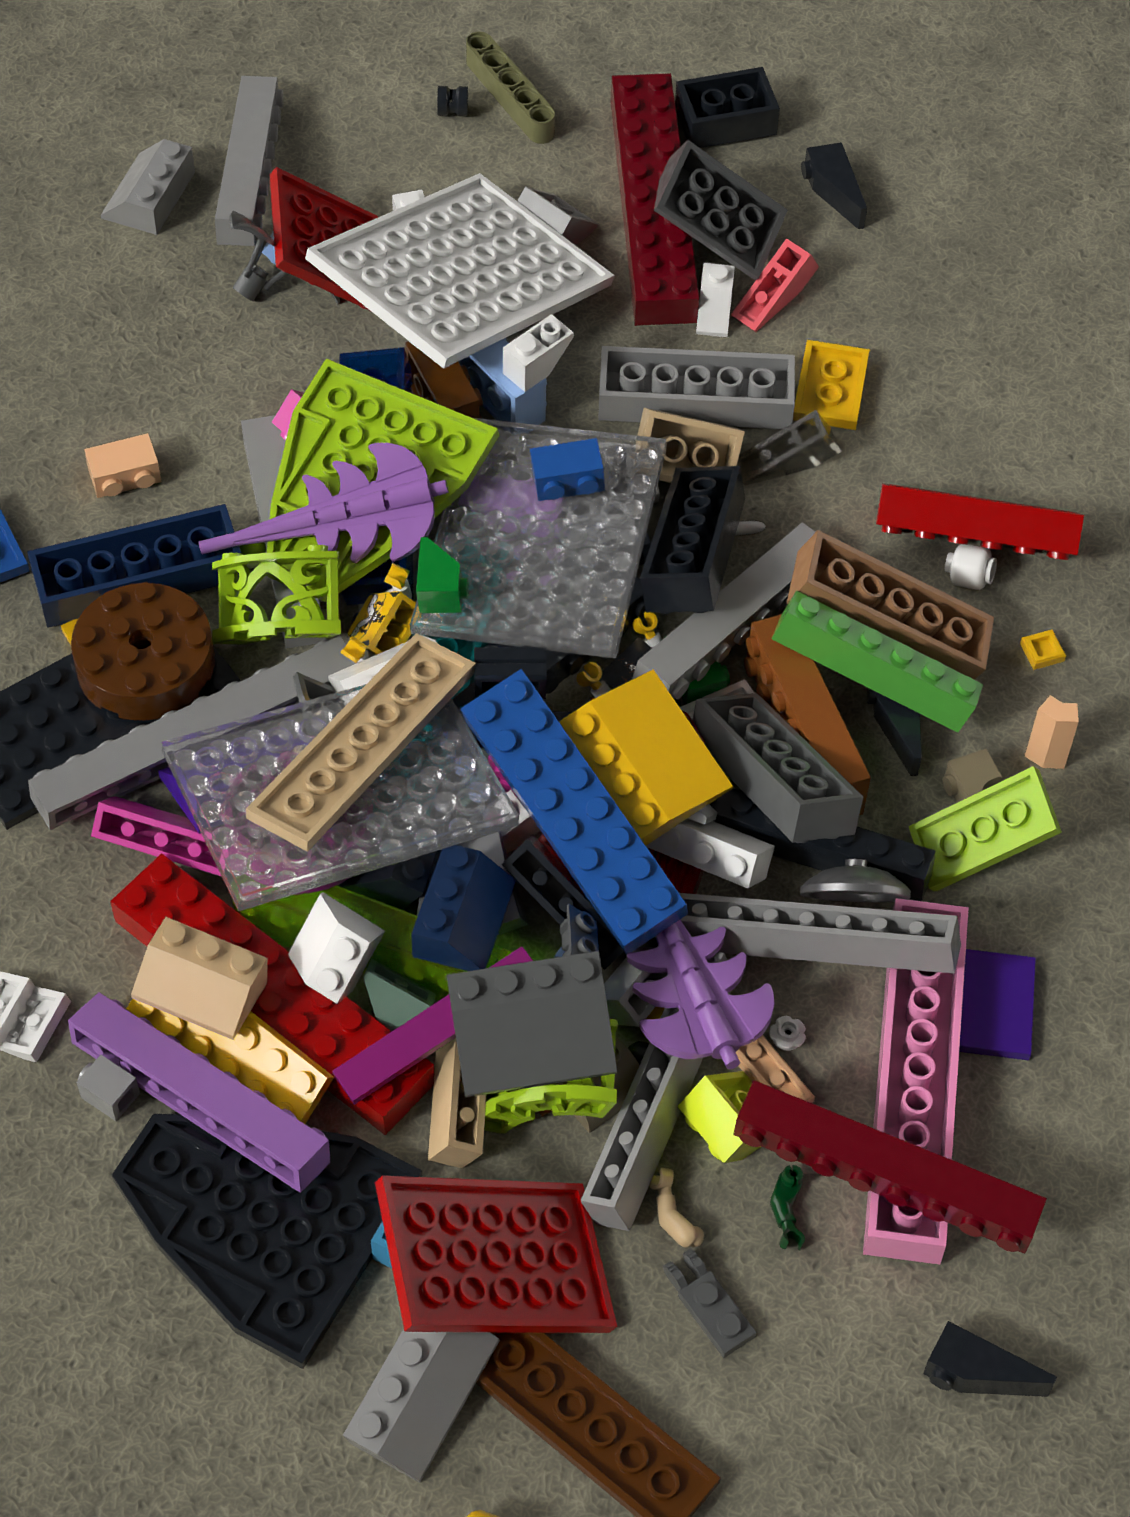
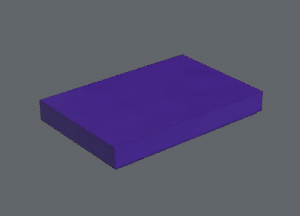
[959,949,1036,1060]

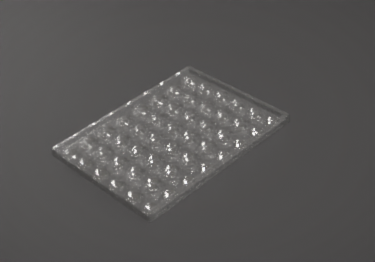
[410,418,667,658]
[161,684,519,911]

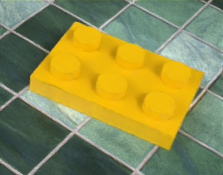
[793,340,870,430]

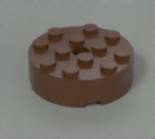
[71,582,215,721]

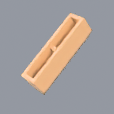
[1025,695,1079,769]

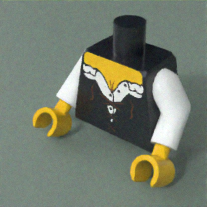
[576,612,681,707]

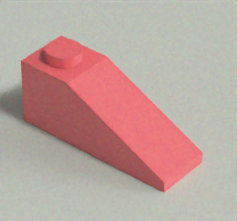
[731,238,819,332]

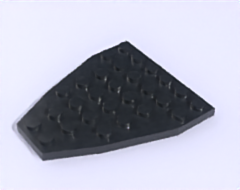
[112,1113,422,1369]

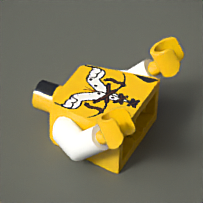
[340,563,423,663]

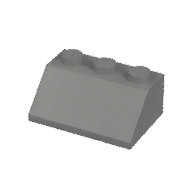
[100,139,195,235]

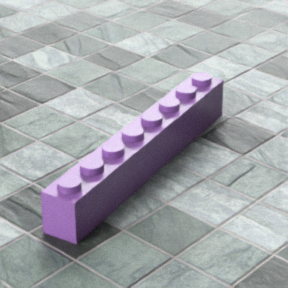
[68,992,330,1193]

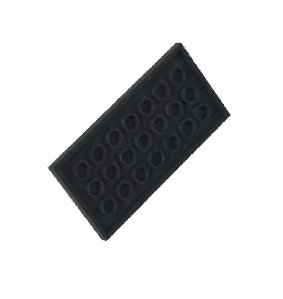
[0,645,241,830]

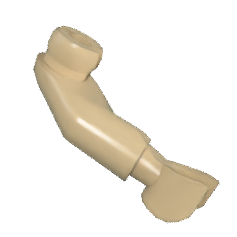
[649,1168,704,1248]

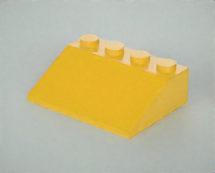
[559,669,734,846]

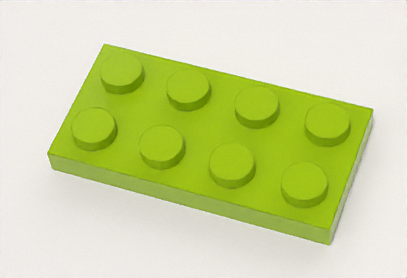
[908,766,1062,892]

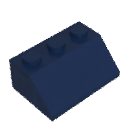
[411,842,516,971]

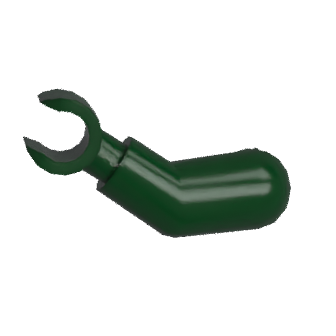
[770,1165,805,1251]

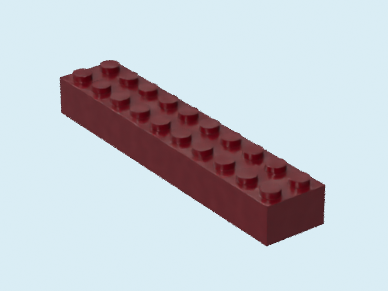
[611,73,699,326]

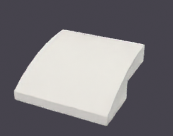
[0,971,71,1063]

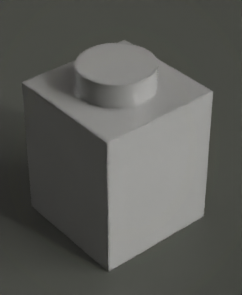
[76,1055,140,1121]

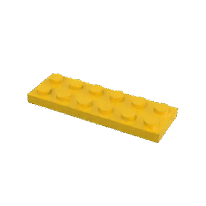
[126,999,334,1124]

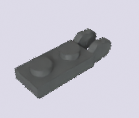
[663,1248,756,1358]

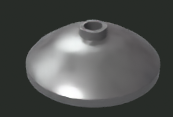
[800,859,911,902]

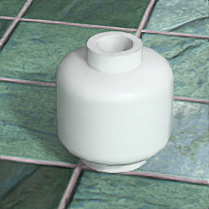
[945,544,997,590]

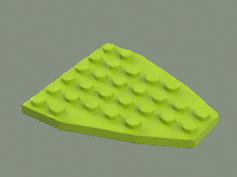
[267,359,500,602]

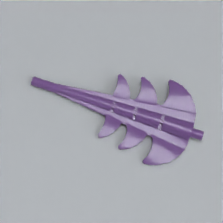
[199,443,449,565]
[627,920,775,1069]

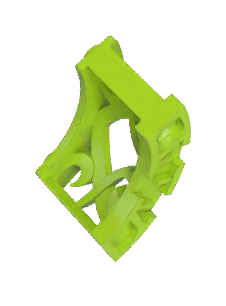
[212,545,341,645]
[484,1019,618,1133]

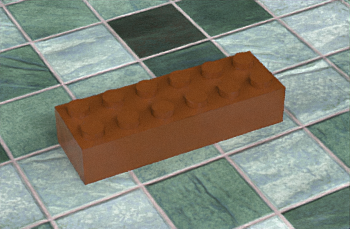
[744,614,871,815]

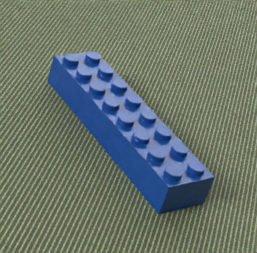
[460,669,688,955]

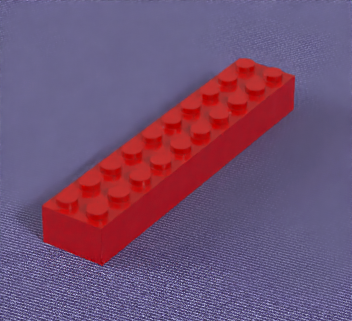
[110,853,435,1135]

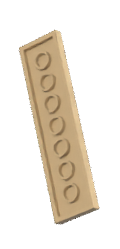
[246,633,476,852]

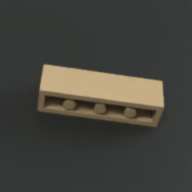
[428,1038,486,1168]

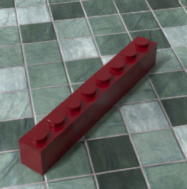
[733,1080,1047,1254]

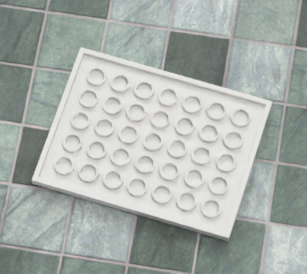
[305,173,615,369]

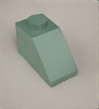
[363,958,436,1032]

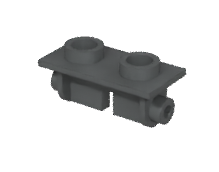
[560,904,599,956]

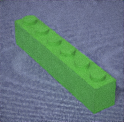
[772,590,983,733]

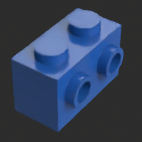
[530,438,605,501]

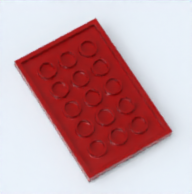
[375,1176,618,1333]

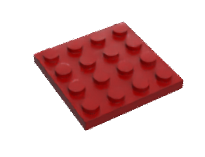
[270,167,378,312]

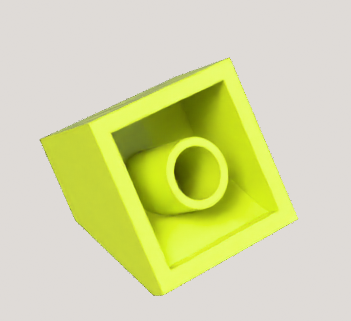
[677,1071,761,1163]

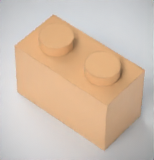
[84,433,161,498]

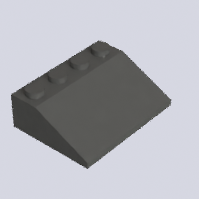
[654,140,788,280]
[447,951,617,1098]

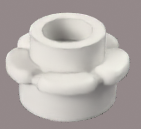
[769,1016,806,1051]

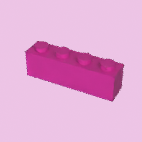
[91,796,238,877]

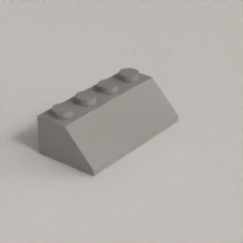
[343,1329,500,1483]

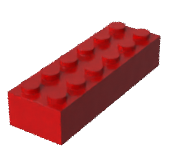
[876,483,1084,560]

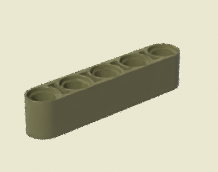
[466,31,555,144]

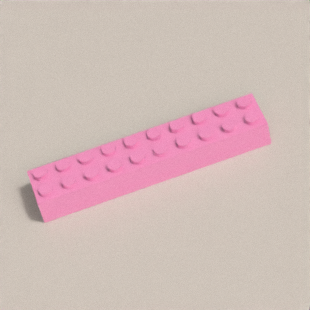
[863,898,969,1265]

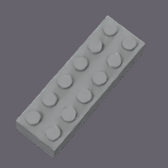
[598,346,795,429]

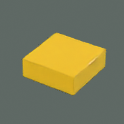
[1020,629,1066,670]

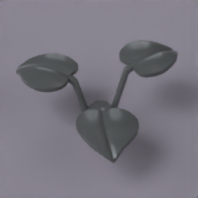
[230,211,340,305]

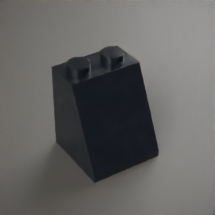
[324,817,442,923]

